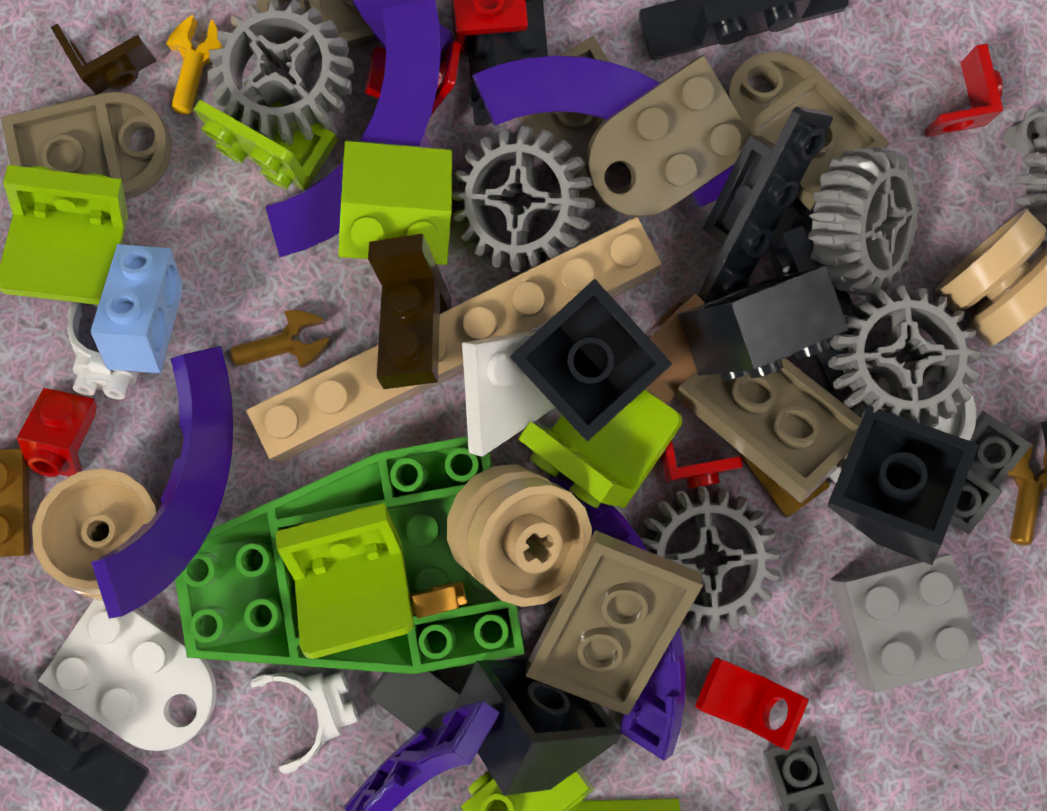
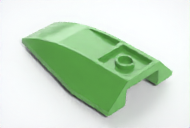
[175,436,525,674]

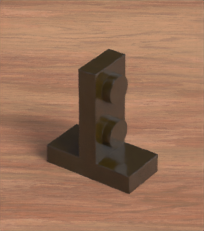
[368,234,452,389]

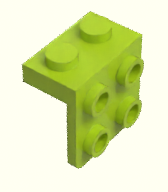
[193,83,338,190]
[0,165,128,305]
[518,389,683,509]
[276,503,414,659]

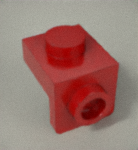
[17,387,97,477]

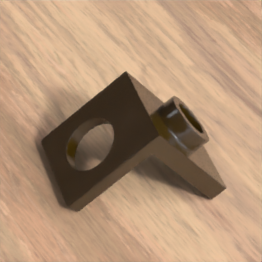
[51,23,157,95]

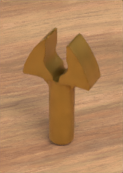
[230,310,331,368]
[1007,443,1047,546]
[410,582,468,619]

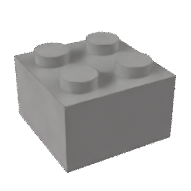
[830,554,984,692]

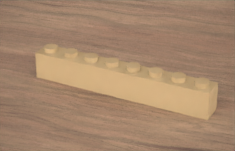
[246,217,662,463]

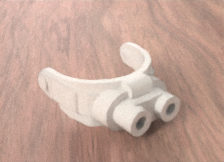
[67,304,140,400]
[250,671,359,774]

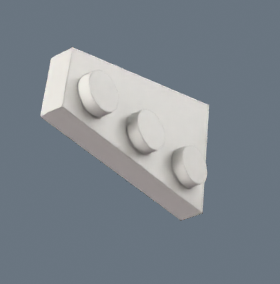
[462,329,555,457]

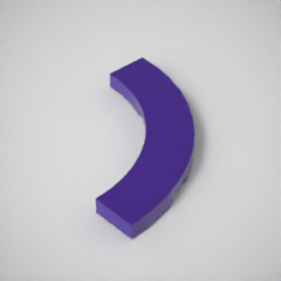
[265,0,441,258]
[472,56,735,207]
[91,346,234,619]
[548,472,686,761]
[344,701,500,811]

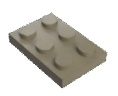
[676,358,862,503]
[525,530,703,715]

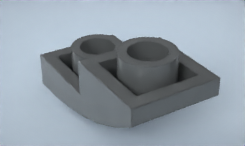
[950,410,1032,534]
[368,671,461,733]
[763,735,838,811]

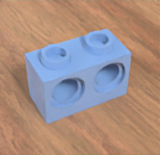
[90,244,183,374]

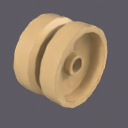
[934,208,1047,347]
[447,464,592,607]
[32,468,162,601]

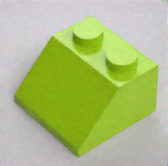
[338,140,452,265]

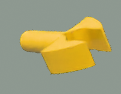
[166,15,224,115]

